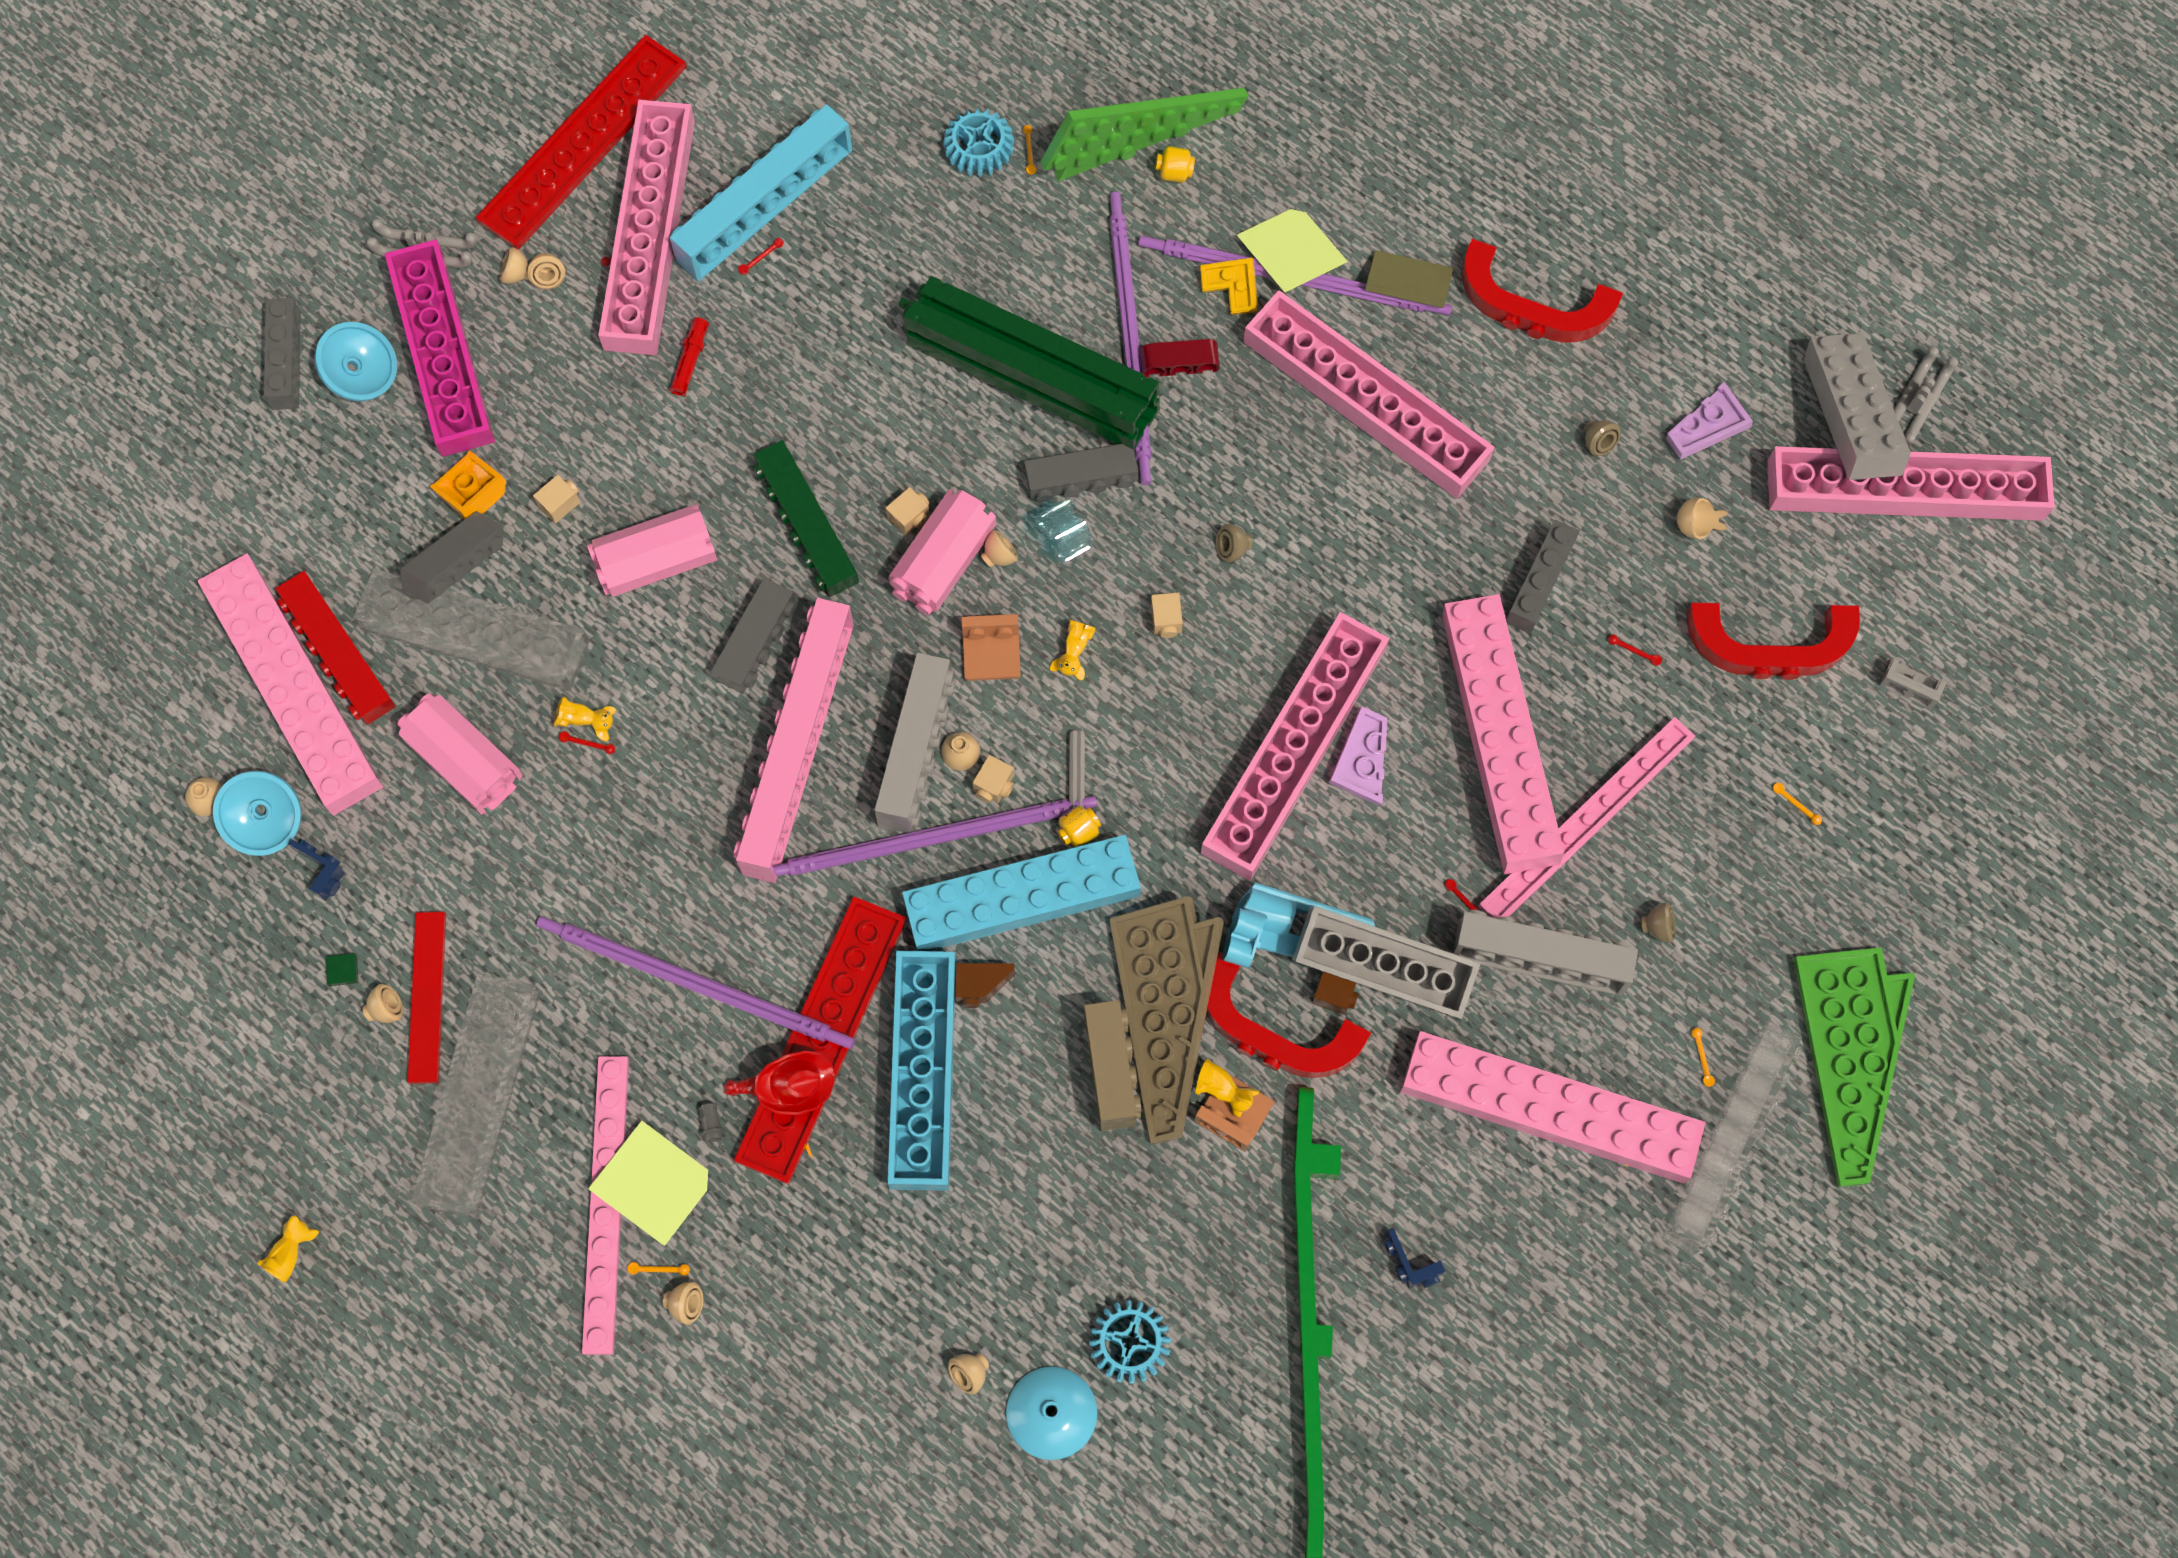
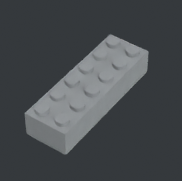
[1804,333,1911,480]
[875,653,956,833]
[1292,905,1481,1019]
[1452,910,1638,996]

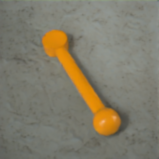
[1022,125,1037,175]
[1773,783,1822,825]
[1691,1027,1715,1087]
[627,1262,690,1276]

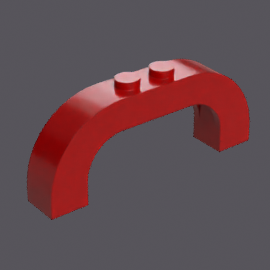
[1462,239,1623,343]
[1687,602,1860,680]
[1206,952,1371,1078]

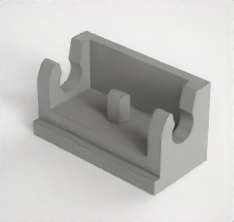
[1879,657,1947,710]

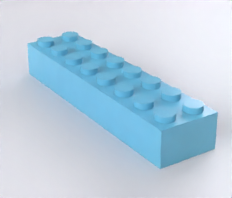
[670,104,853,282]
[902,835,1141,951]
[888,951,956,1191]

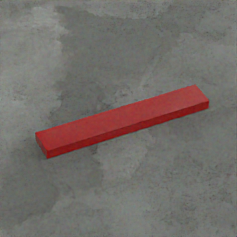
[408,912,447,1084]

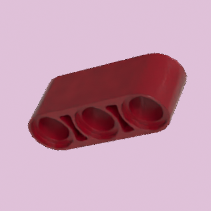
[1140,339,1220,378]

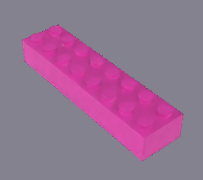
[384,239,496,457]

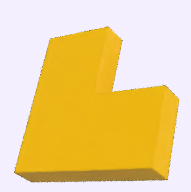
[1200,258,1259,315]

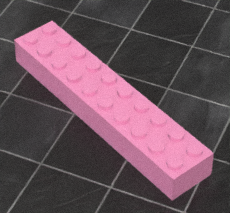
[599,100,695,355]
[1243,290,1495,499]
[1767,446,2054,521]
[197,553,383,816]
[1442,594,1564,874]
[734,598,854,883]
[1201,612,1389,881]
[1400,1031,1706,1184]

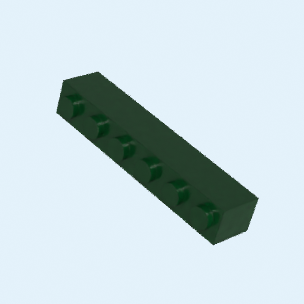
[752,440,859,597]

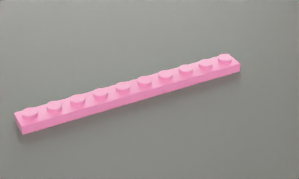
[1478,717,1695,919]
[582,1057,629,1355]

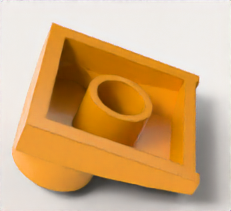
[429,451,506,520]

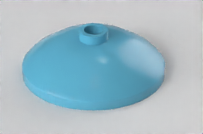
[315,322,397,402]
[213,771,302,856]
[1006,1367,1097,1460]

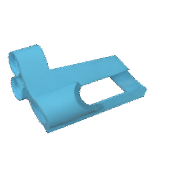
[1222,882,1375,969]

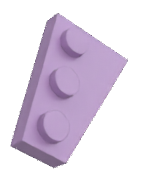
[1666,382,1753,460]
[1328,706,1387,806]

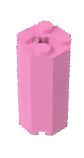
[889,489,997,616]
[587,504,717,597]
[398,693,523,815]

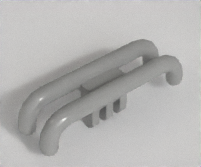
[367,219,477,268]
[1894,347,1958,446]

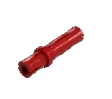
[669,317,710,397]

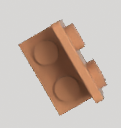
[962,614,1021,681]
[1195,1075,1274,1152]

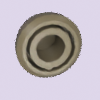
[1584,420,1621,456]
[1216,524,1252,563]
[1642,902,1676,943]

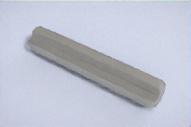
[1069,730,1085,809]

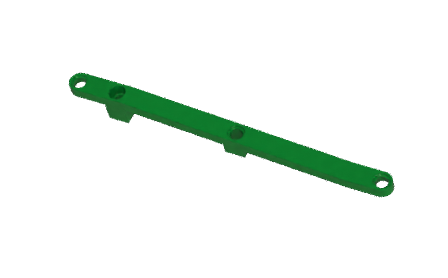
[1293,1087,1341,1558]

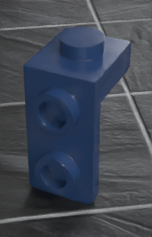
[288,839,345,902]
[1383,1228,1445,1289]

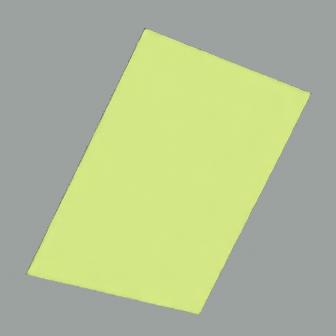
[1237,209,1348,292]
[589,1121,708,1246]

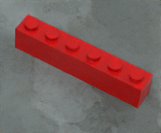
[275,571,396,725]

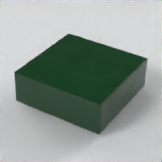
[326,953,359,987]

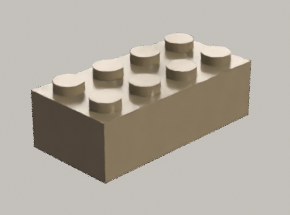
[1084,1000,1141,1131]

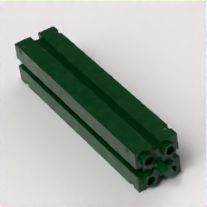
[899,276,1160,450]

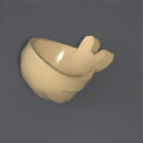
[1677,498,1728,539]

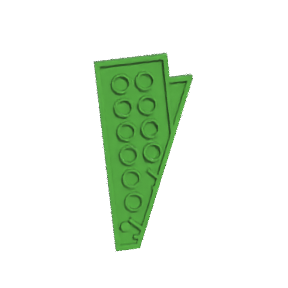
[1040,88,1249,182]
[1793,947,1915,1188]

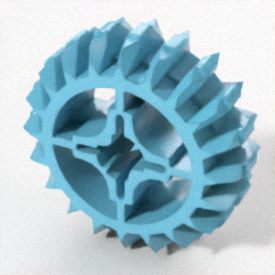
[943,108,1014,178]
[1089,1300,1171,1384]

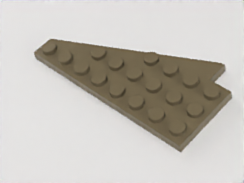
[1109,896,1224,1145]

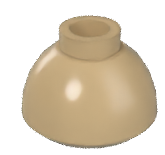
[499,247,529,284]
[527,253,565,289]
[981,530,1018,567]
[941,732,981,771]
[185,777,223,816]
[363,984,403,1023]
[663,1282,703,1325]
[948,1353,989,1395]

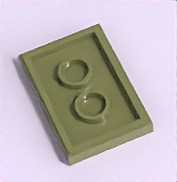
[1365,250,1453,308]

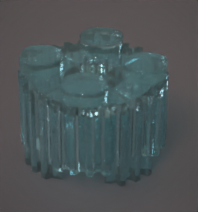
[1033,498,1092,564]

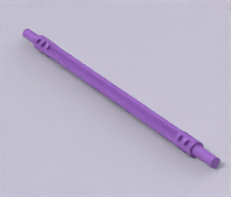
[1110,192,1152,485]
[1139,235,1452,316]
[762,795,1097,879]
[537,916,855,1050]

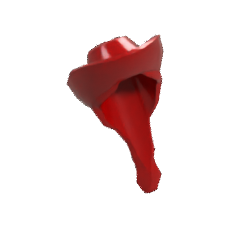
[724,1051,835,1115]

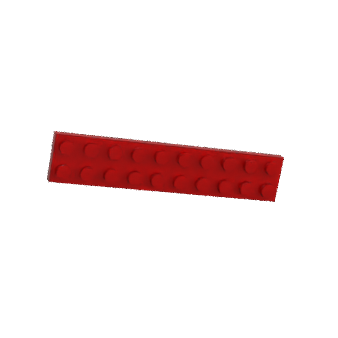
[475,34,687,250]
[734,896,907,1185]

